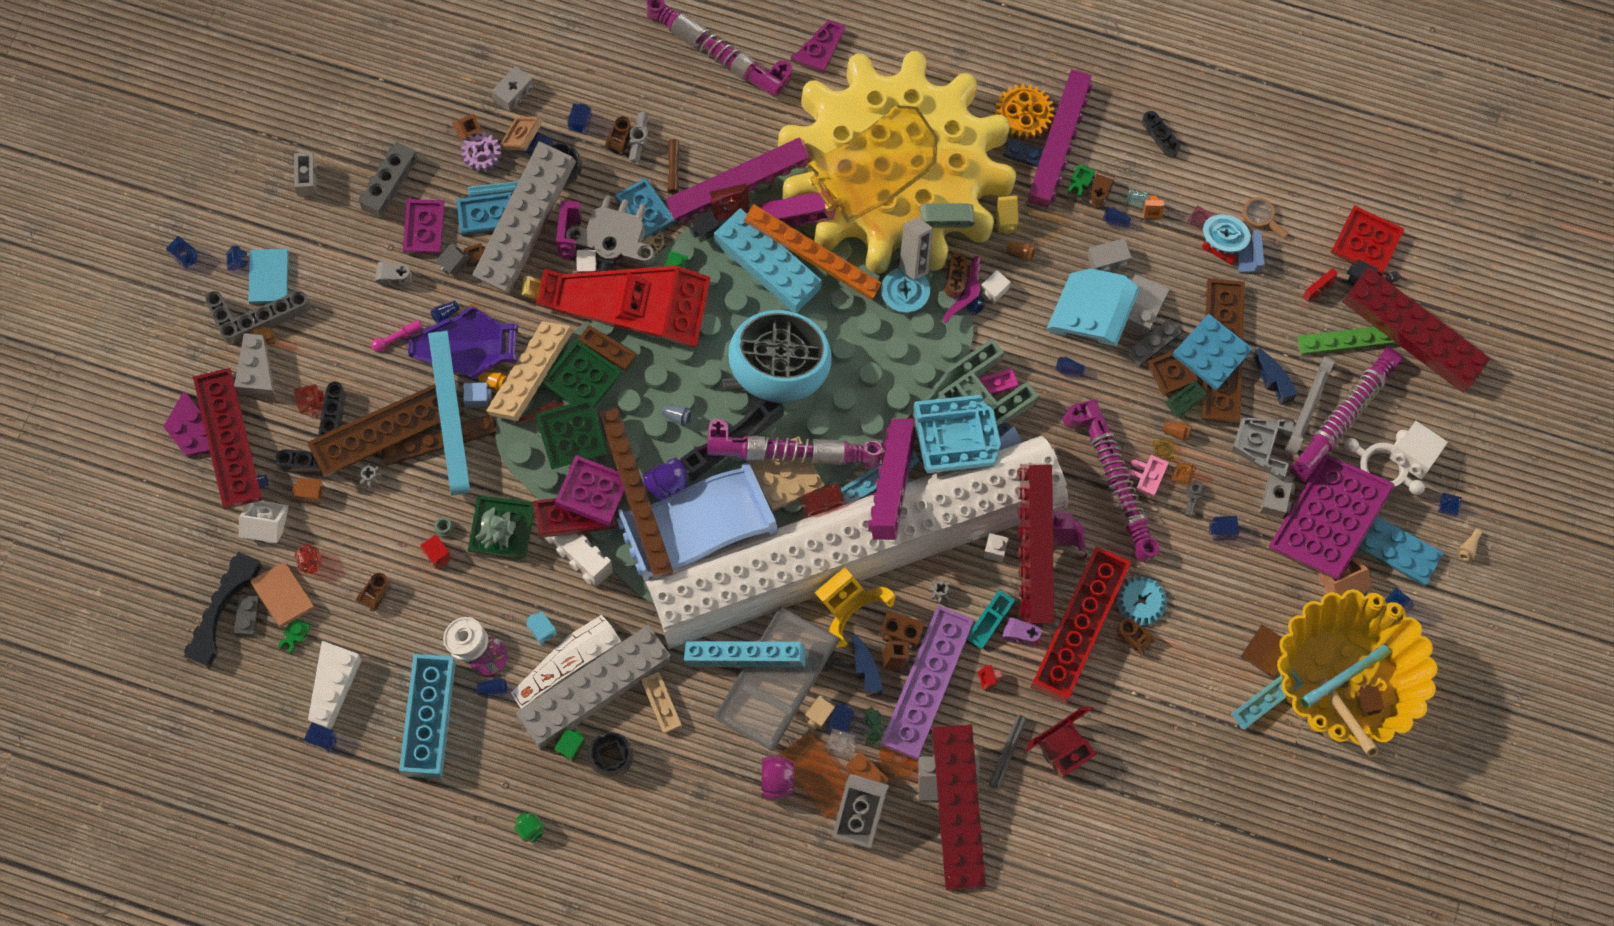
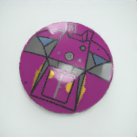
[469,637,508,676]

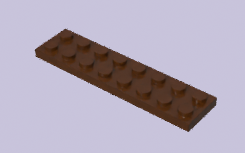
[1201,278,1245,424]
[307,384,464,477]

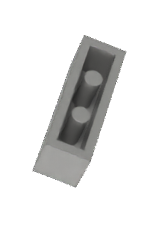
[899,217,933,280]

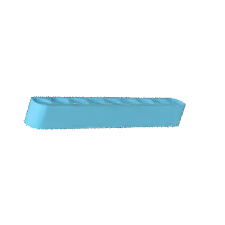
[428,331,471,496]

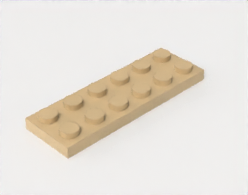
[486,321,574,421]

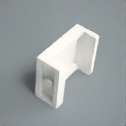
[1390,421,1448,479]

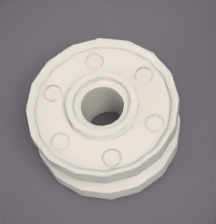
[443,617,488,662]

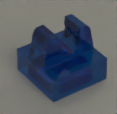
[226,246,248,271]
[1438,492,1462,517]

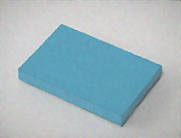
[248,249,289,304]

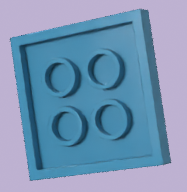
[1172,314,1253,391]

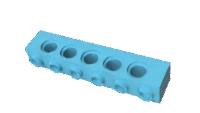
[684,641,806,667]

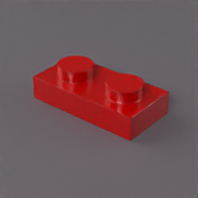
[1302,268,1338,302]

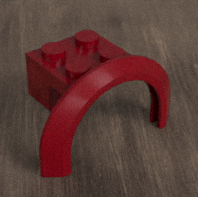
[1024,706,1097,779]

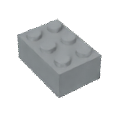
[832,774,889,848]

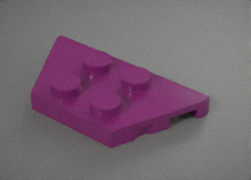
[163,392,210,457]

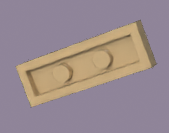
[641,672,682,734]

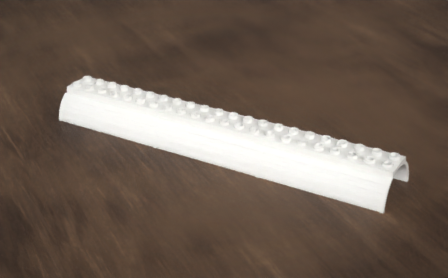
[642,436,1068,650]

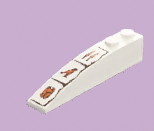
[511,615,621,709]

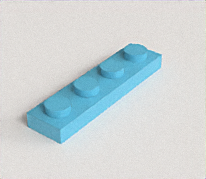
[1231,668,1304,730]

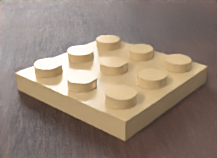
[747,436,824,512]

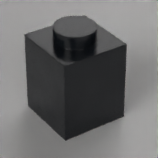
[690,211,720,243]
[1347,259,1378,285]

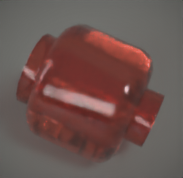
[294,544,322,574]

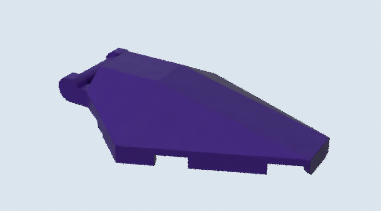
[408,306,518,379]

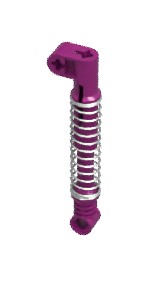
[1289,346,1403,483]
[1063,400,1160,563]

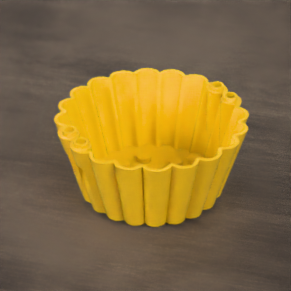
[1277,589,1438,745]

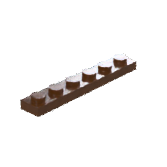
[381,415,496,466]

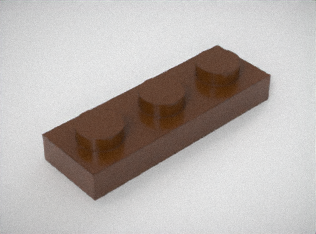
[578,325,636,371]

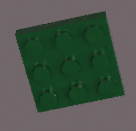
[542,339,622,408]
[535,398,607,470]
[468,495,534,559]

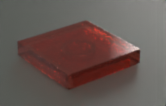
[709,183,750,220]

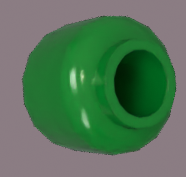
[514,812,544,843]

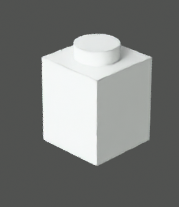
[577,248,597,273]
[980,270,1011,304]
[983,533,1008,563]

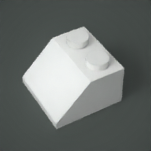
[239,501,289,543]

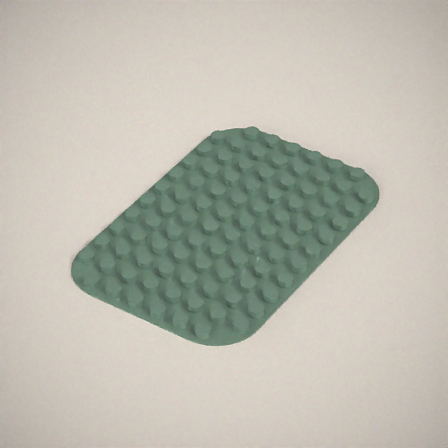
[496,167,974,604]

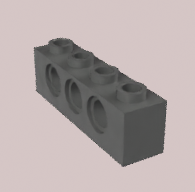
[359,142,418,218]

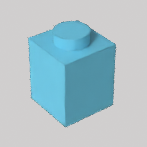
[526,611,557,645]

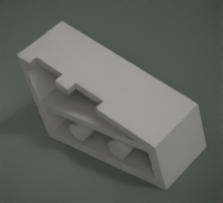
[234,333,276,398]

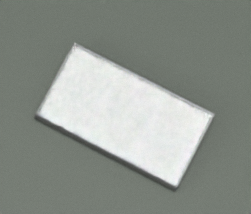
[713,607,840,752]

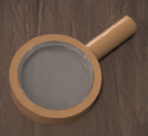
[1242,197,1288,239]

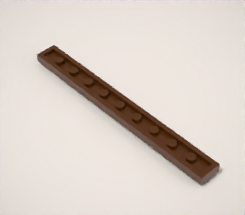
[599,408,673,579]

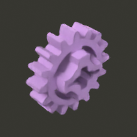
[461,133,501,172]

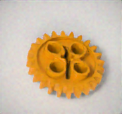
[995,83,1055,140]

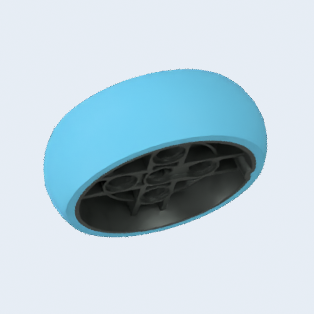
[728,310,831,403]

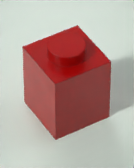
[420,535,451,569]

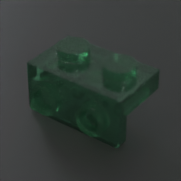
[863,706,884,745]

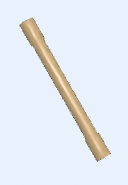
[1318,677,1378,758]

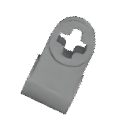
[375,262,413,286]

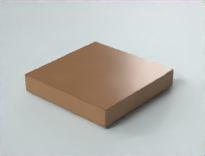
[500,117,543,150]

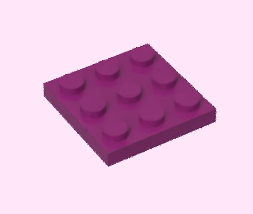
[555,455,624,526]

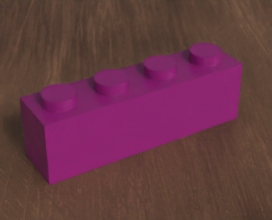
[762,190,837,227]

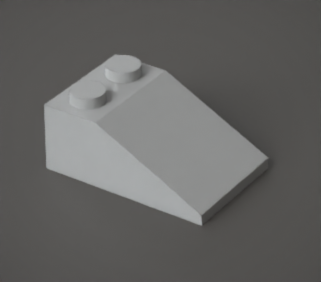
[1125,274,1170,336]

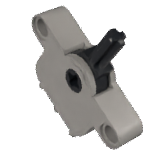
[566,195,656,272]

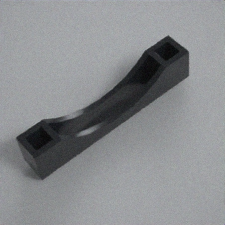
[680,400,784,481]
[184,552,262,670]

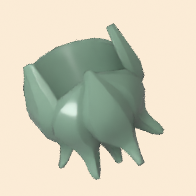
[475,507,516,550]

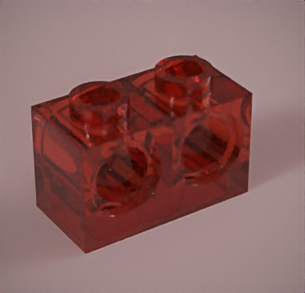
[800,483,845,518]

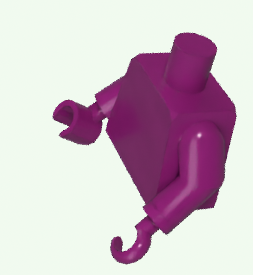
[1053,509,1087,560]

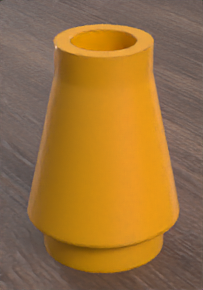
[478,372,507,391]

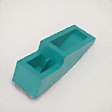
[967,589,1017,649]

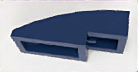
[1253,348,1297,404]
[852,635,882,696]

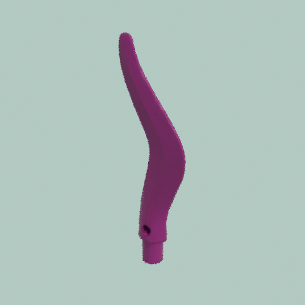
[943,256,981,323]

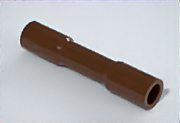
[667,139,679,194]

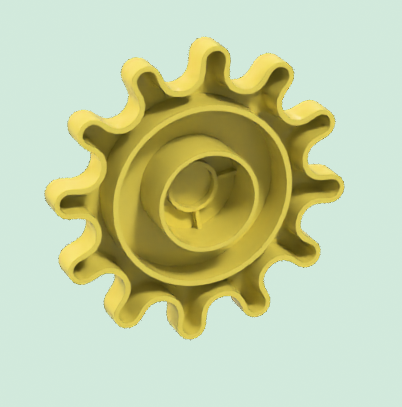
[778,51,1016,274]

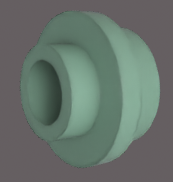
[434,518,454,537]

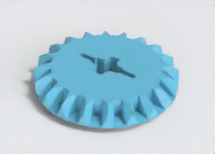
[1202,214,1250,254]
[881,268,930,314]
[1116,576,1167,626]

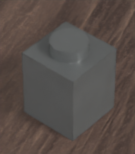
[437,244,470,275]

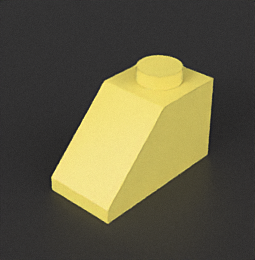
[995,196,1018,234]

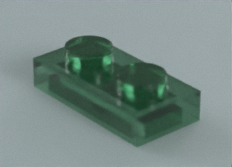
[1165,380,1208,419]

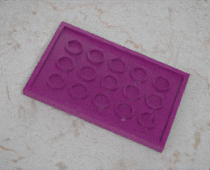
[1269,455,1395,580]

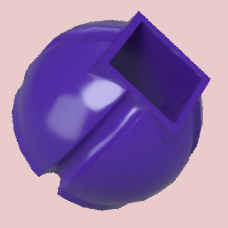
[642,457,687,501]

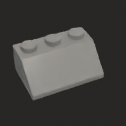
[917,756,980,801]

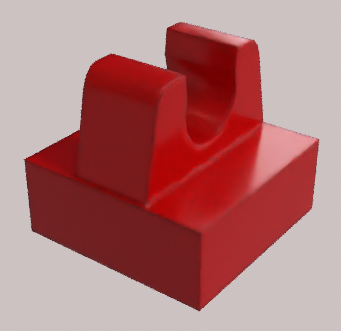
[978,665,1003,690]

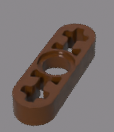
[945,253,967,299]

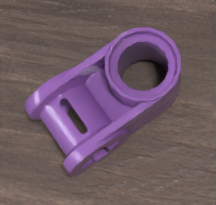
[1002,618,1041,647]

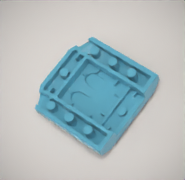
[1046,269,1140,346]
[914,395,1001,473]

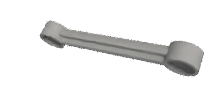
[1285,356,1335,455]

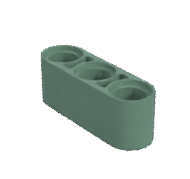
[919,203,975,228]

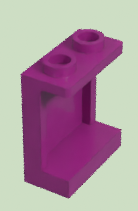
[556,200,582,259]

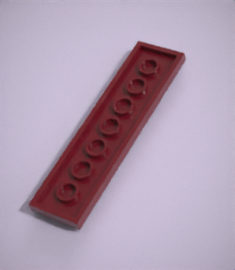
[193,368,262,510]
[932,724,986,890]

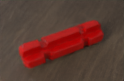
[1202,240,1237,265]

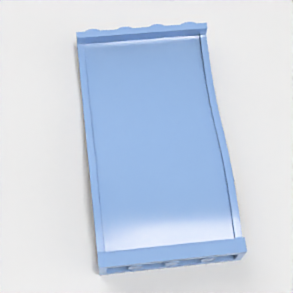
[616,462,778,581]

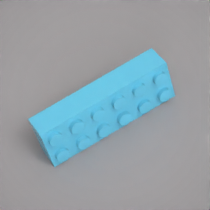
[714,209,822,313]
[399,654,456,779]

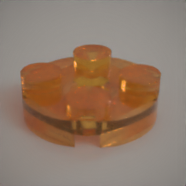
[878,746,918,779]

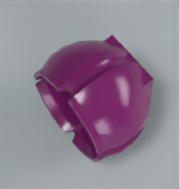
[761,755,794,802]

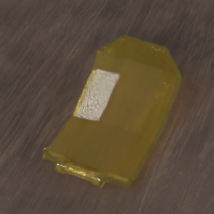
[808,105,938,223]

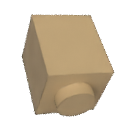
[805,696,835,730]

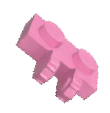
[1126,455,1169,498]

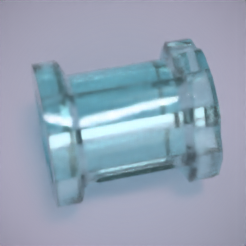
[1126,187,1148,207]

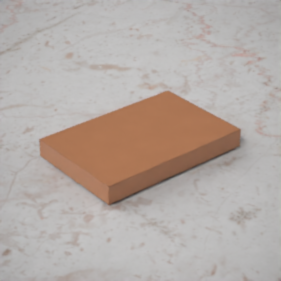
[250,562,314,628]

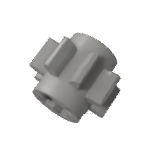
[357,463,382,489]
[928,578,953,604]

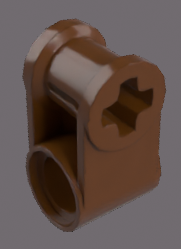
[605,116,632,154]
[1089,171,1115,209]
[356,573,391,612]
[1117,618,1155,655]

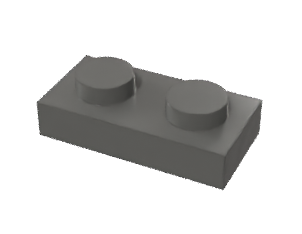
[234,595,260,636]

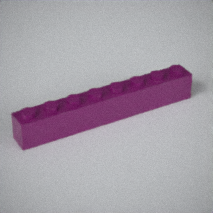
[1027,69,1094,208]
[666,137,812,222]
[868,419,916,540]

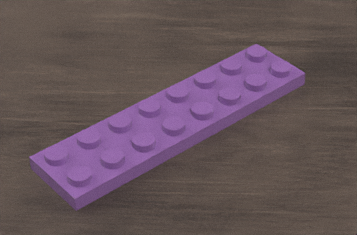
[880,605,974,760]

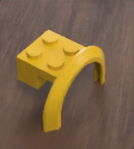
[815,567,896,648]

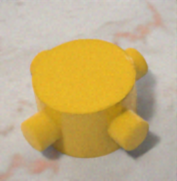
[1372,678,1389,695]

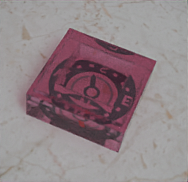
[1187,205,1213,230]

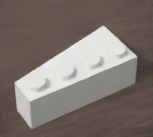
[544,534,613,587]
[308,641,362,732]

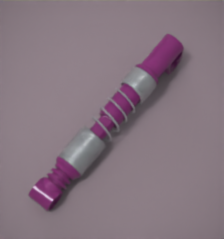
[646,0,792,98]
[707,418,883,468]

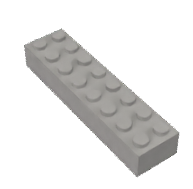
[472,142,576,295]
[516,625,671,750]

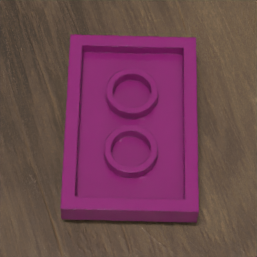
[403,199,445,254]

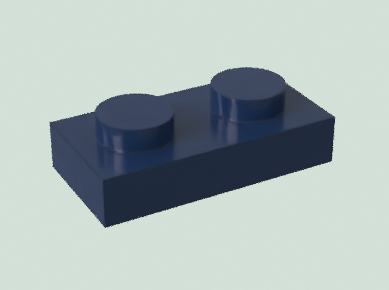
[1003,138,1044,168]

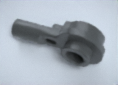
[1185,480,1205,518]

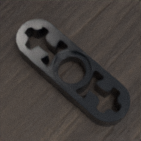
[1142,111,1181,158]

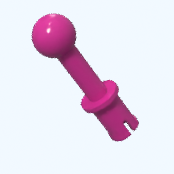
[371,319,424,353]

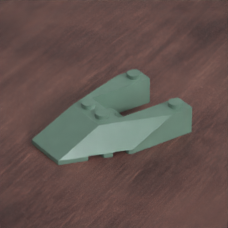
[913,338,1039,426]

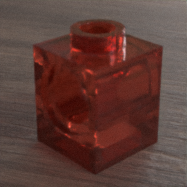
[294,384,324,413]

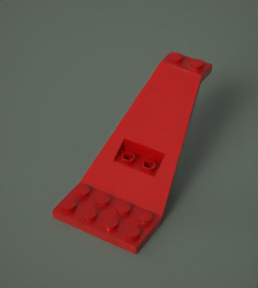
[536,266,711,348]

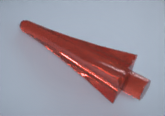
[514,400,565,424]

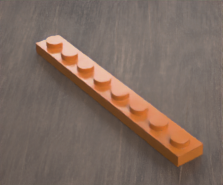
[743,204,882,300]

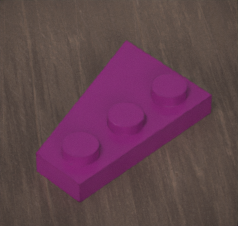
[790,20,845,74]

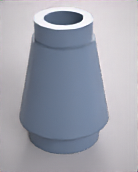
[662,405,692,426]

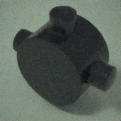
[1386,271,1401,283]

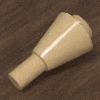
[1456,529,1482,561]

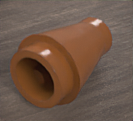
[1007,241,1036,262]
[1163,421,1192,441]

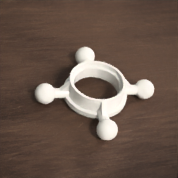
[1344,430,1425,495]

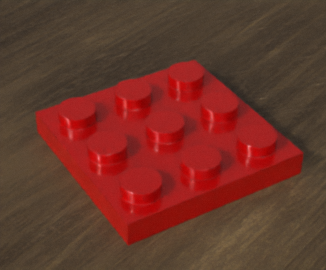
[1330,205,1404,276]

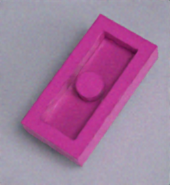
[979,368,1018,395]

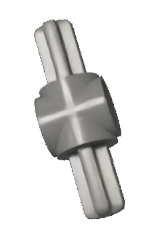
[629,112,649,163]

